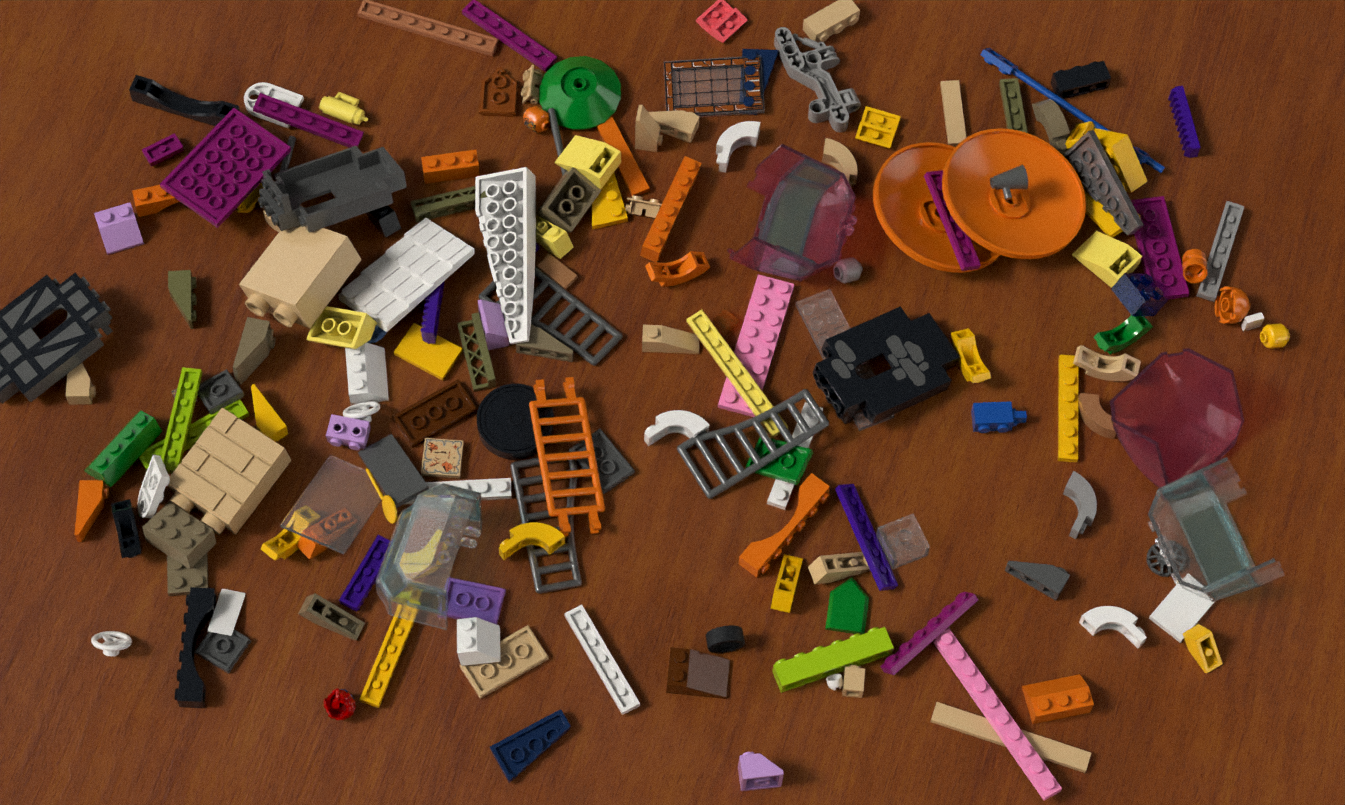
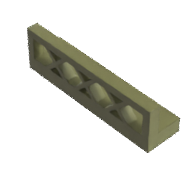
[411,186,488,222]
[457,312,496,392]

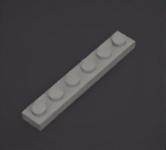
[1196,201,1244,302]

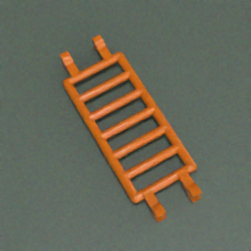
[529,377,605,537]

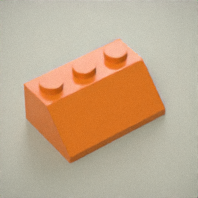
[1022,674,1094,724]

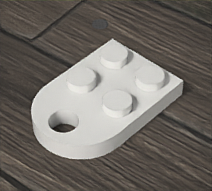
[244,82,304,128]
[138,455,170,518]

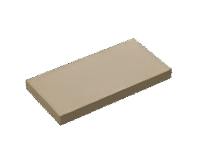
[459,625,549,699]

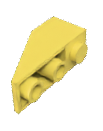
[536,215,574,259]

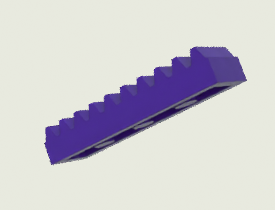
[1168,86,1201,158]
[421,282,444,344]
[339,535,396,611]

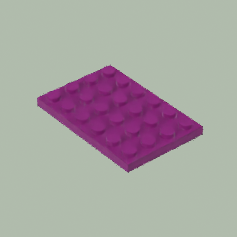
[160,108,291,228]

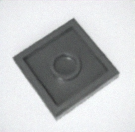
[197,369,245,415]
[195,630,251,674]

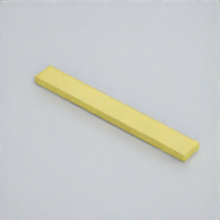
[686,310,788,438]

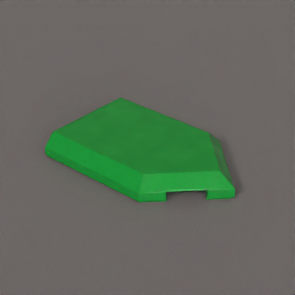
[825,577,869,635]

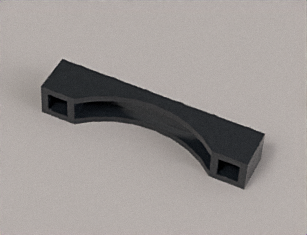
[129,75,240,126]
[174,587,217,708]

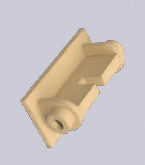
[521,65,542,104]
[625,195,662,218]

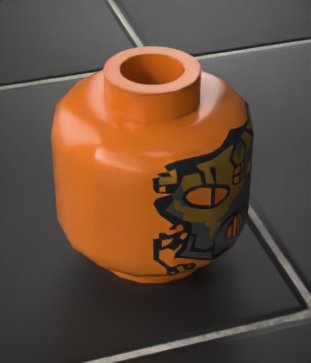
[523,106,550,133]

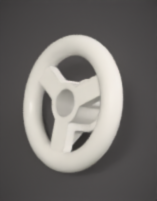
[343,401,381,422]
[91,631,132,656]

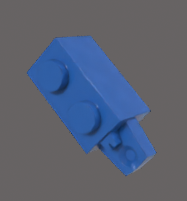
[971,401,1027,433]

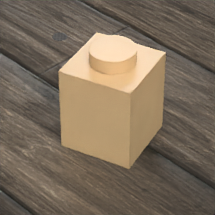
[842,665,865,698]

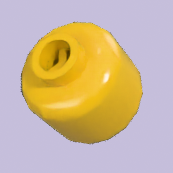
[1260,324,1290,349]

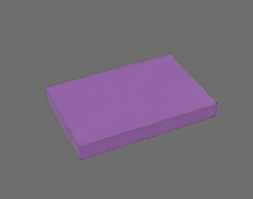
[438,577,506,625]

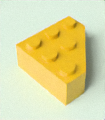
[1093,128,1147,193]

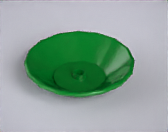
[539,56,621,130]

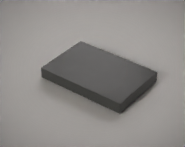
[569,429,635,494]

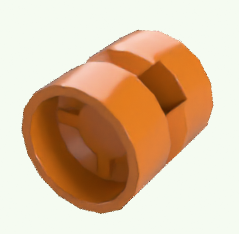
[1182,249,1207,283]

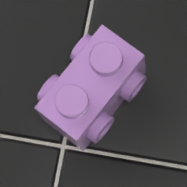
[326,414,371,450]

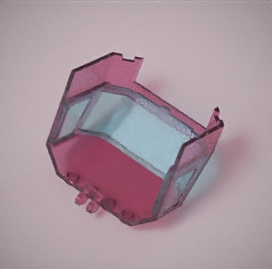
[727,144,857,282]

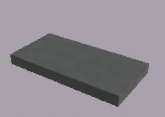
[358,434,429,508]

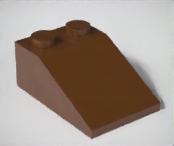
[666,647,730,699]

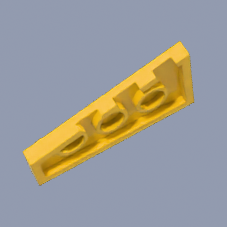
[592,173,628,230]

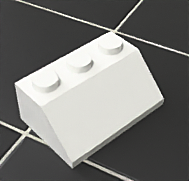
[345,342,389,405]

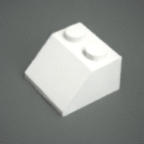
[457,617,501,666]

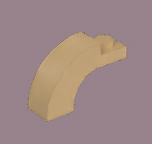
[822,138,858,199]
[1073,345,1141,381]

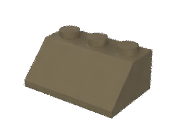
[536,167,602,233]

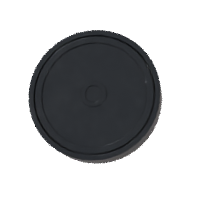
[477,383,554,460]

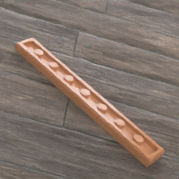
[357,0,499,57]

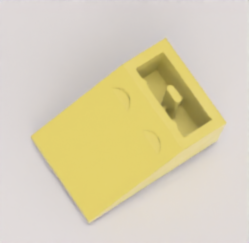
[555,135,621,189]
[1072,231,1142,290]

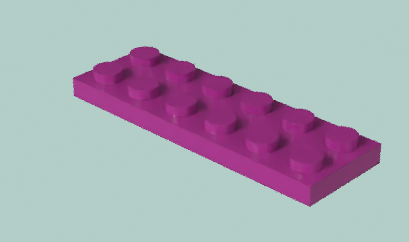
[1131,196,1189,301]

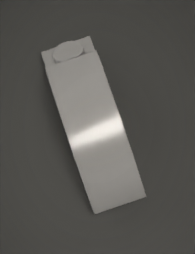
[1063,471,1097,539]

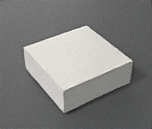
[1241,312,1264,332]

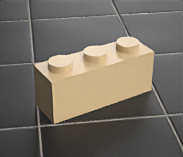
[803,0,860,42]

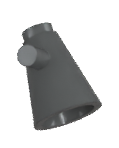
[990,165,1028,200]

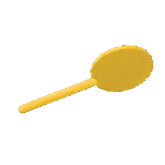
[366,468,397,523]

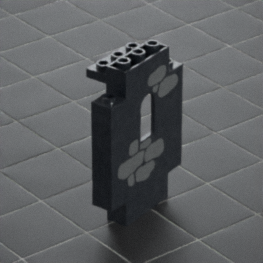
[813,306,960,424]

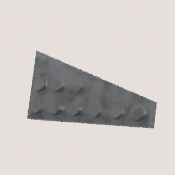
[1063,130,1143,235]

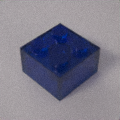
[1111,273,1168,316]

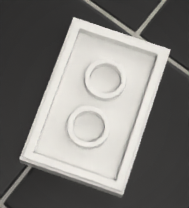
[1149,575,1216,643]

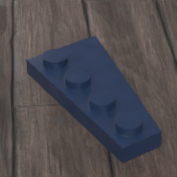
[739,49,779,115]
[490,709,571,783]

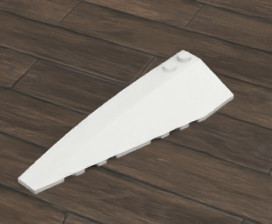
[475,167,536,344]

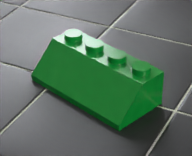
[84,411,163,487]

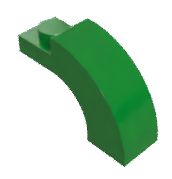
[1093,312,1153,355]

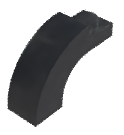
[111,499,142,558]

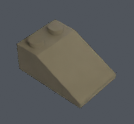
[233,317,276,385]

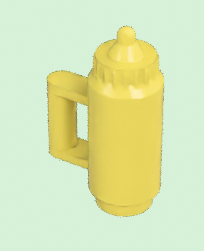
[319,92,368,125]

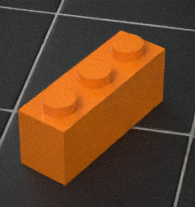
[421,150,480,184]

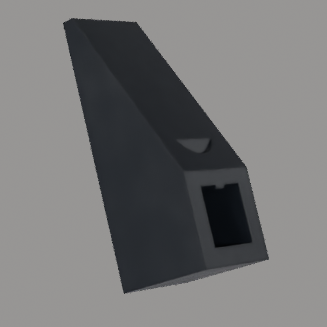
[366,205,401,237]

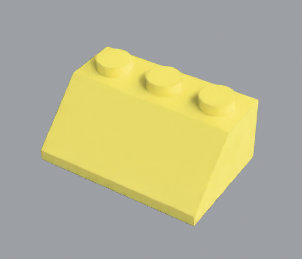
[306,306,377,349]

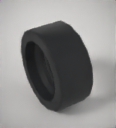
[706,625,745,653]

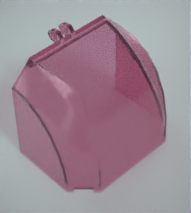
[1110,348,1244,494]

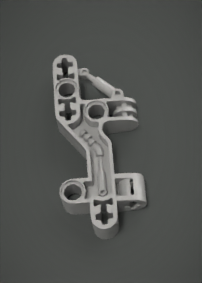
[774,27,861,133]

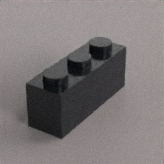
[1050,61,1111,99]

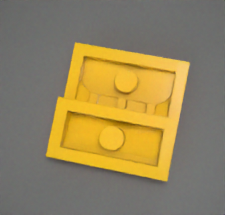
[855,106,901,149]

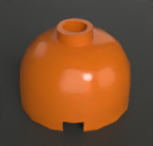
[1214,286,1250,324]

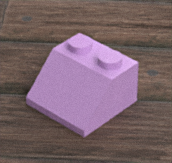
[94,203,144,255]
[478,300,509,350]
[738,752,784,791]

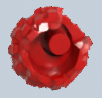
[324,688,356,721]

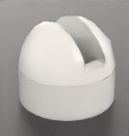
[826,674,843,691]

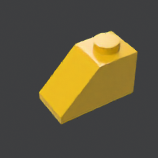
[1183,624,1223,674]

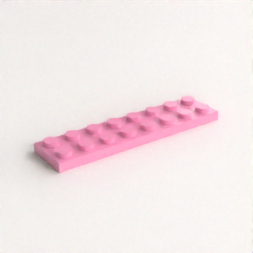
[718,274,794,417]

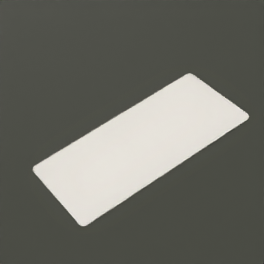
[208,589,246,636]

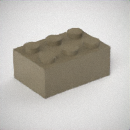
[142,501,216,569]

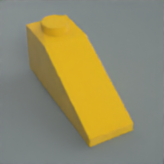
[251,384,288,442]
[771,554,803,613]

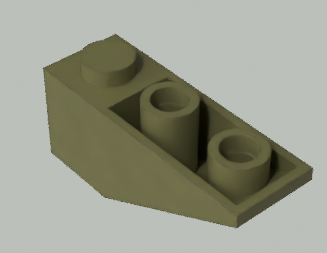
[168,270,197,329]

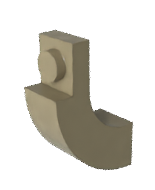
[1032,99,1070,154]

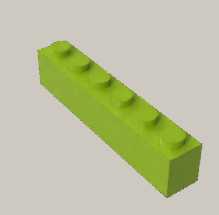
[772,627,894,693]

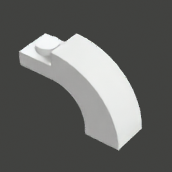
[716,121,761,173]
[644,410,710,446]
[1079,606,1147,649]

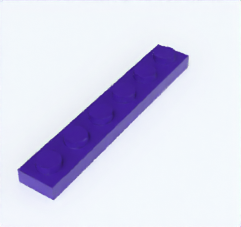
[835,484,898,591]

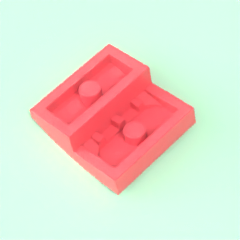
[696,0,748,43]

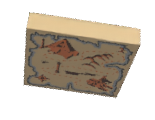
[421,438,464,479]

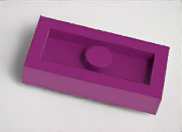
[142,133,184,167]

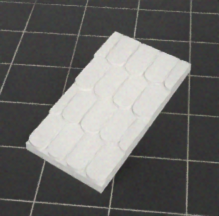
[339,218,474,332]

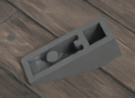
[1005,561,1070,601]

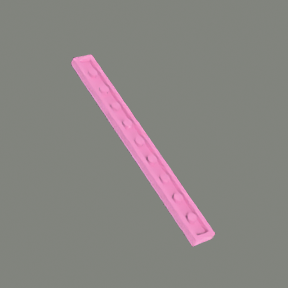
[932,628,1062,801]

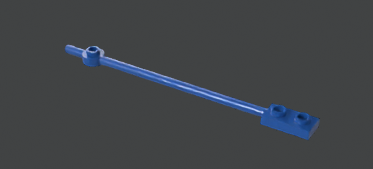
[980,48,1165,173]

